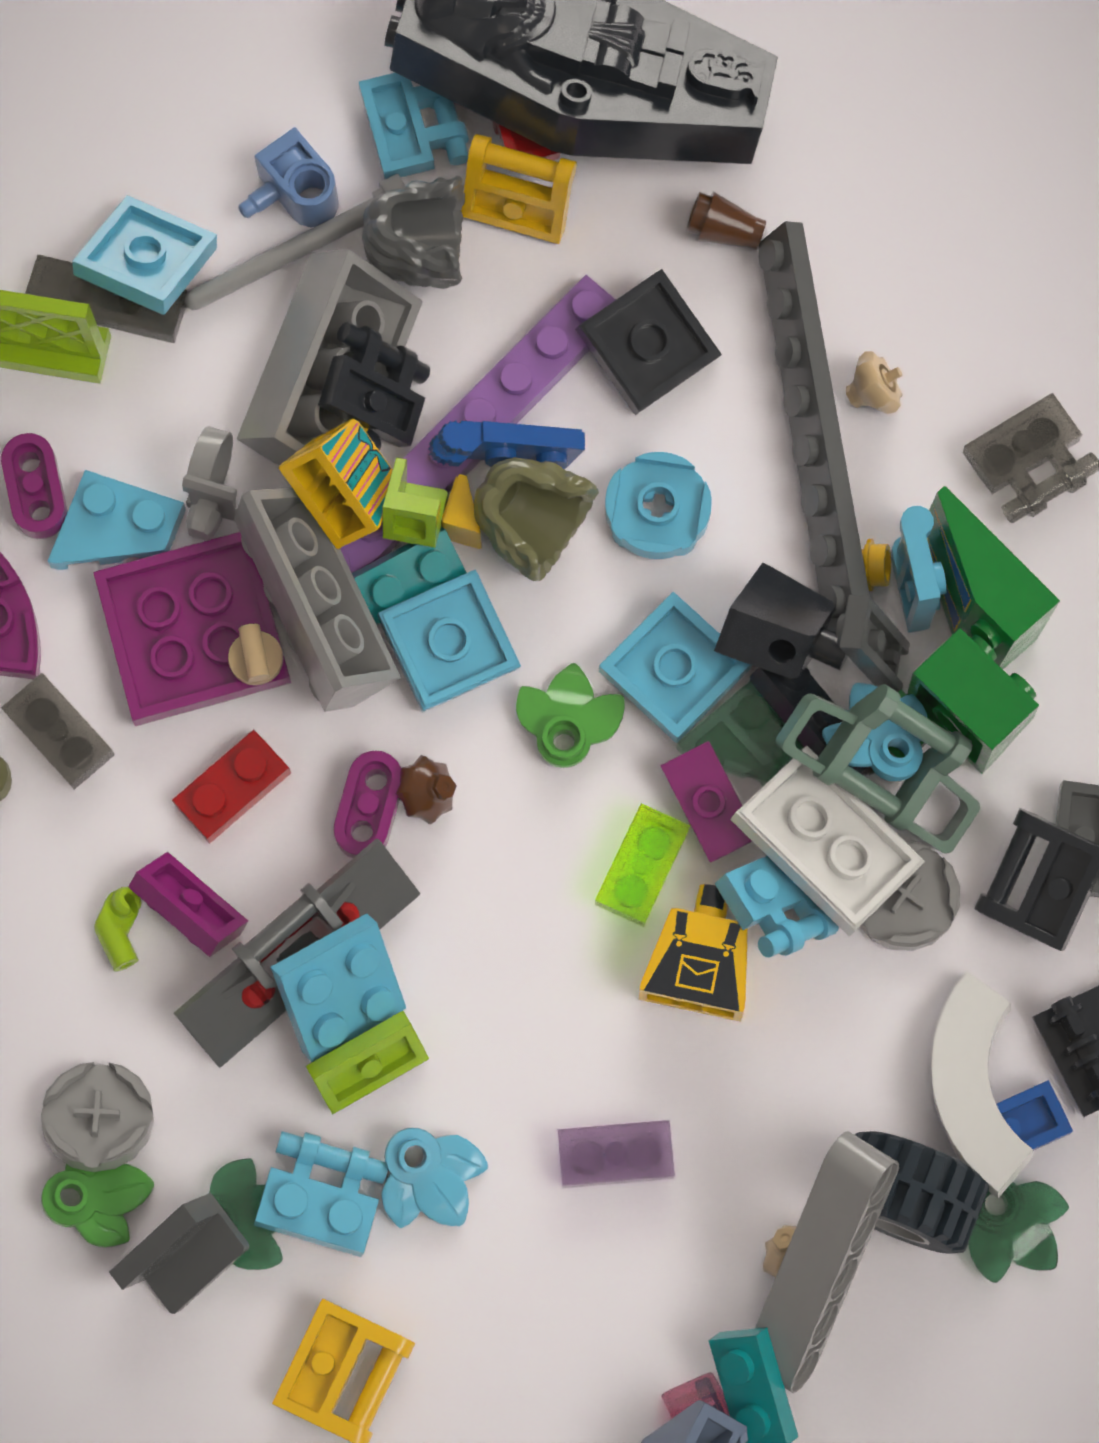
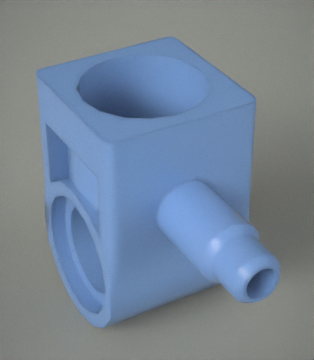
[238,127,339,227]

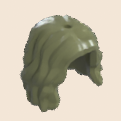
[474,457,599,581]

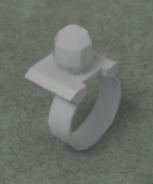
[182,426,237,541]

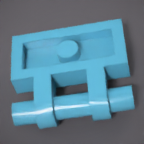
[359,73,469,179]
[715,856,839,958]
[253,1131,388,1257]

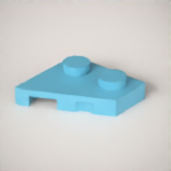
[48,470,186,570]

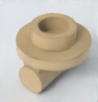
[228,624,283,685]

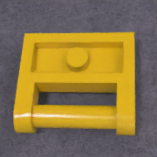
[461,133,577,244]
[272,1298,416,1443]

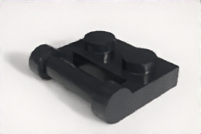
[974,808,1099,951]

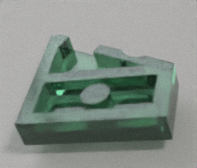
[676,681,805,786]

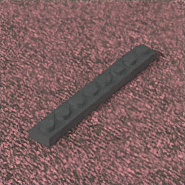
[759,221,870,633]

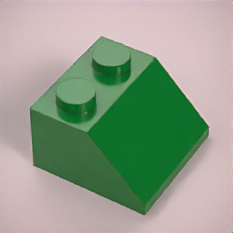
[907,628,1039,774]

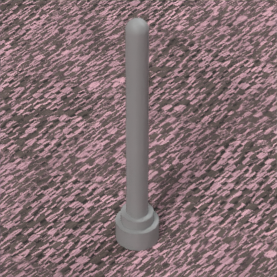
[184,174,405,310]

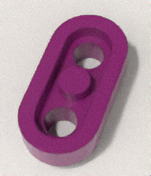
[1,433,68,539]
[334,751,401,858]

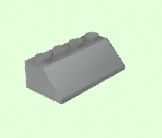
[236,249,423,465]
[234,488,401,712]

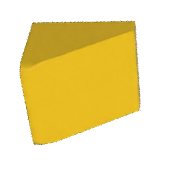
[441,474,482,549]

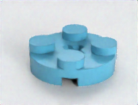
[605,452,712,559]

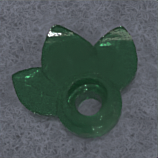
[209,1158,283,1270]
[968,1181,1069,1283]

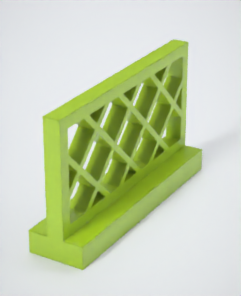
[0,290,111,384]

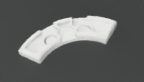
[931,971,1033,1199]

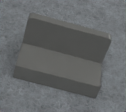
[109,1193,249,1314]

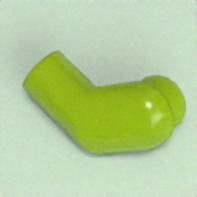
[94,887,142,972]

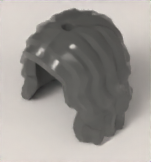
[362,176,465,289]

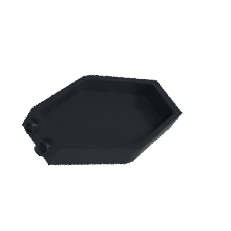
[384,0,778,164]

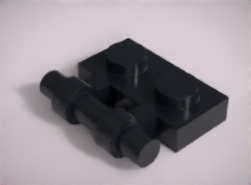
[318,322,430,447]

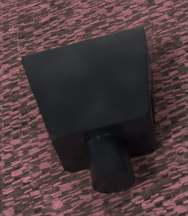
[714,562,848,679]

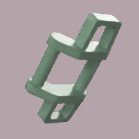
[775,684,980,854]

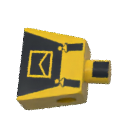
[638,884,748,1022]

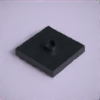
[575,269,722,416]

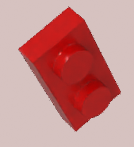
[172,729,291,844]

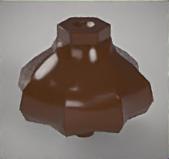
[395,755,457,824]

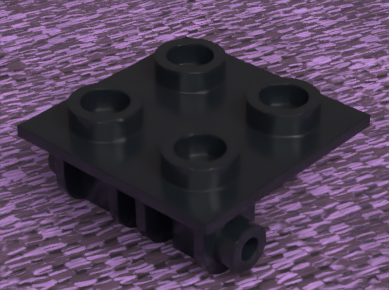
[1032,986,1099,1118]

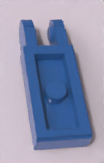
[428,420,585,469]

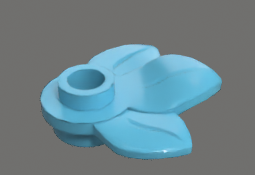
[822,683,927,781]
[381,1127,488,1228]

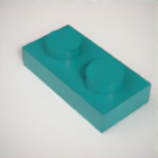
[352,526,467,625]
[708,1327,799,1443]

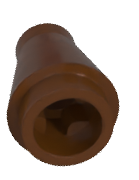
[686,191,766,250]

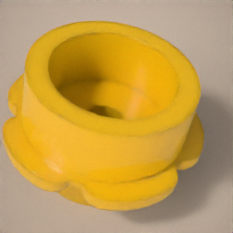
[861,539,891,592]

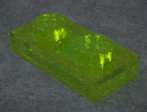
[595,803,691,927]

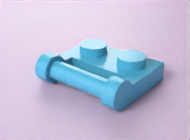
[891,506,947,633]

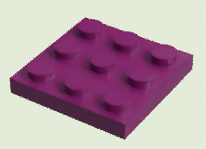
[93,532,291,726]

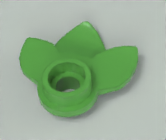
[516,663,625,768]
[41,1164,154,1248]

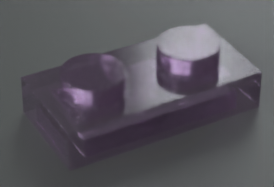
[557,1120,675,1189]

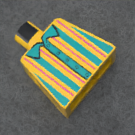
[278,419,393,549]

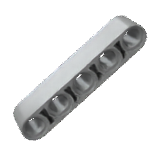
[755,1131,899,1393]

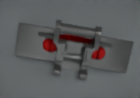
[173,838,421,1068]

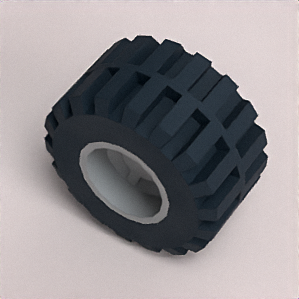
[855,1131,989,1254]

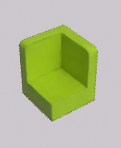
[383,457,448,548]

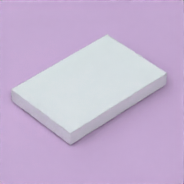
[730,746,925,937]

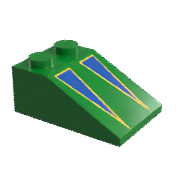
[927,486,1060,669]

